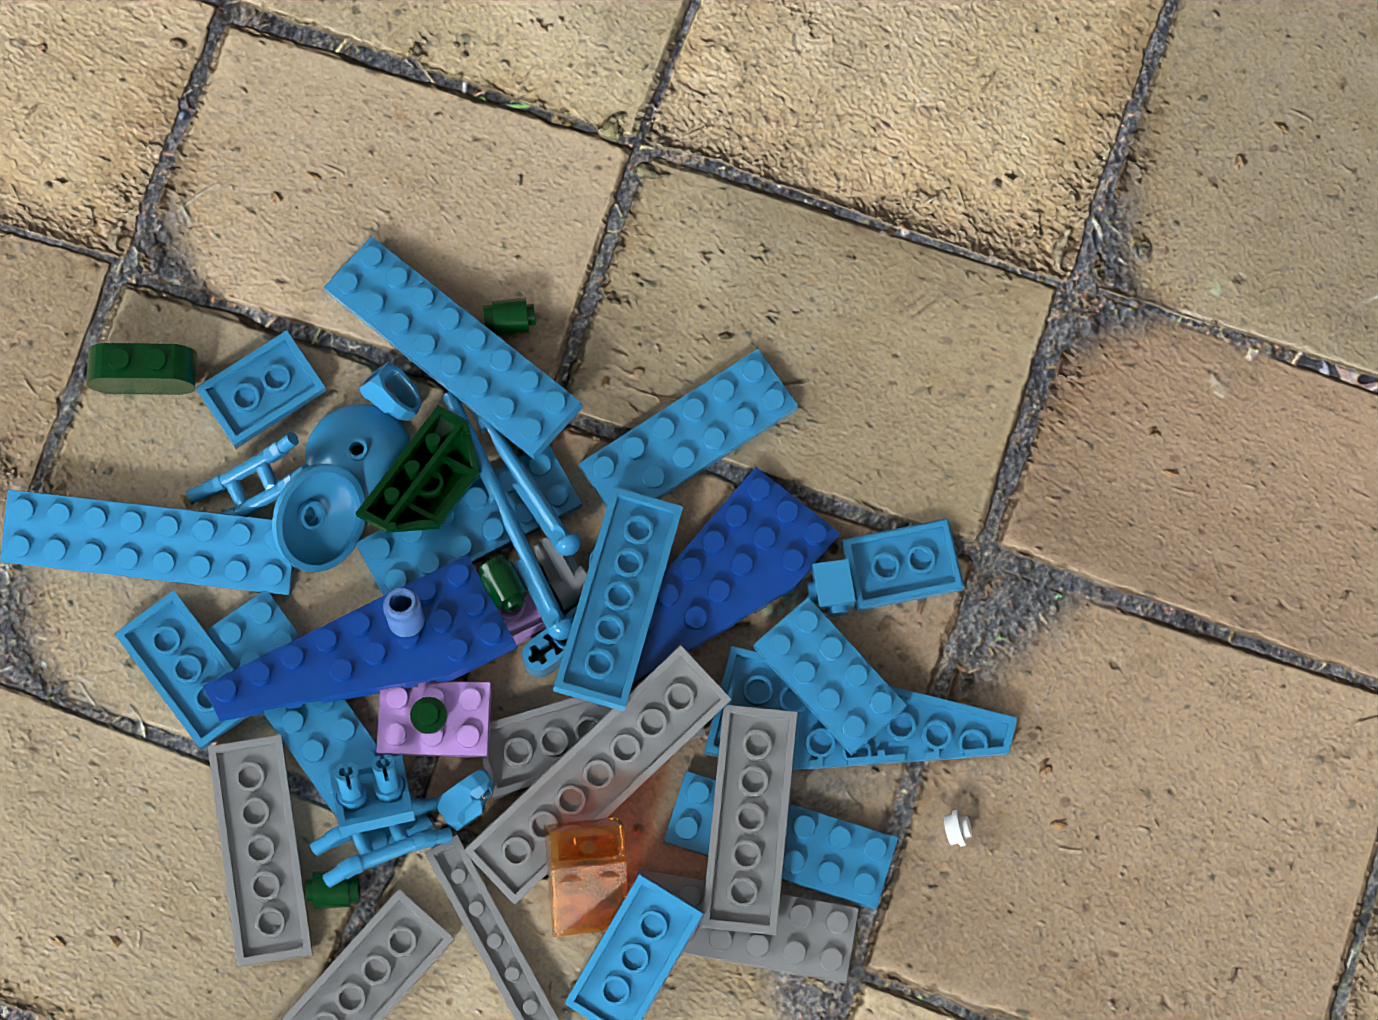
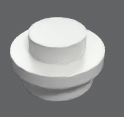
[944,809,972,847]

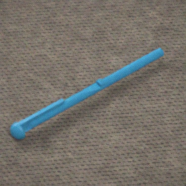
[442,392,574,640]
[466,405,581,556]

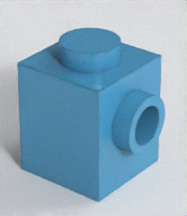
[807,559,856,618]

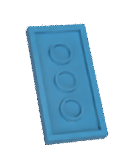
[114,590,248,751]
[753,597,907,756]
[564,874,705,1020]

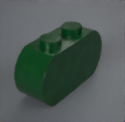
[86,343,197,395]

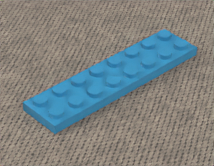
[324,236,583,460]
[0,490,294,595]
[206,590,434,869]

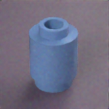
[383,588,425,637]

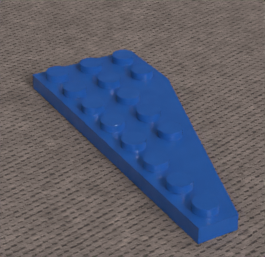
[595,467,841,706]
[203,555,517,721]

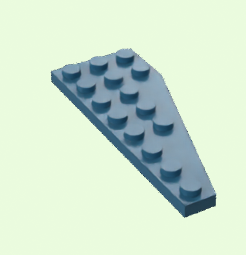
[704,646,1017,771]

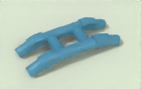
[186,432,309,516]
[310,797,453,888]

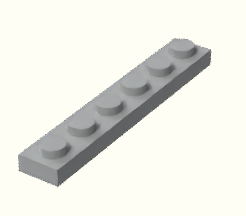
[425,835,559,1020]

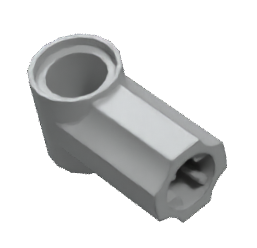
[532,537,587,611]

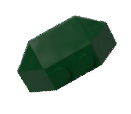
[356,405,480,533]

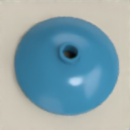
[305,404,411,499]
[272,464,366,572]

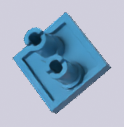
[329,754,415,837]

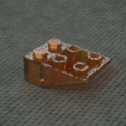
[544,817,627,937]

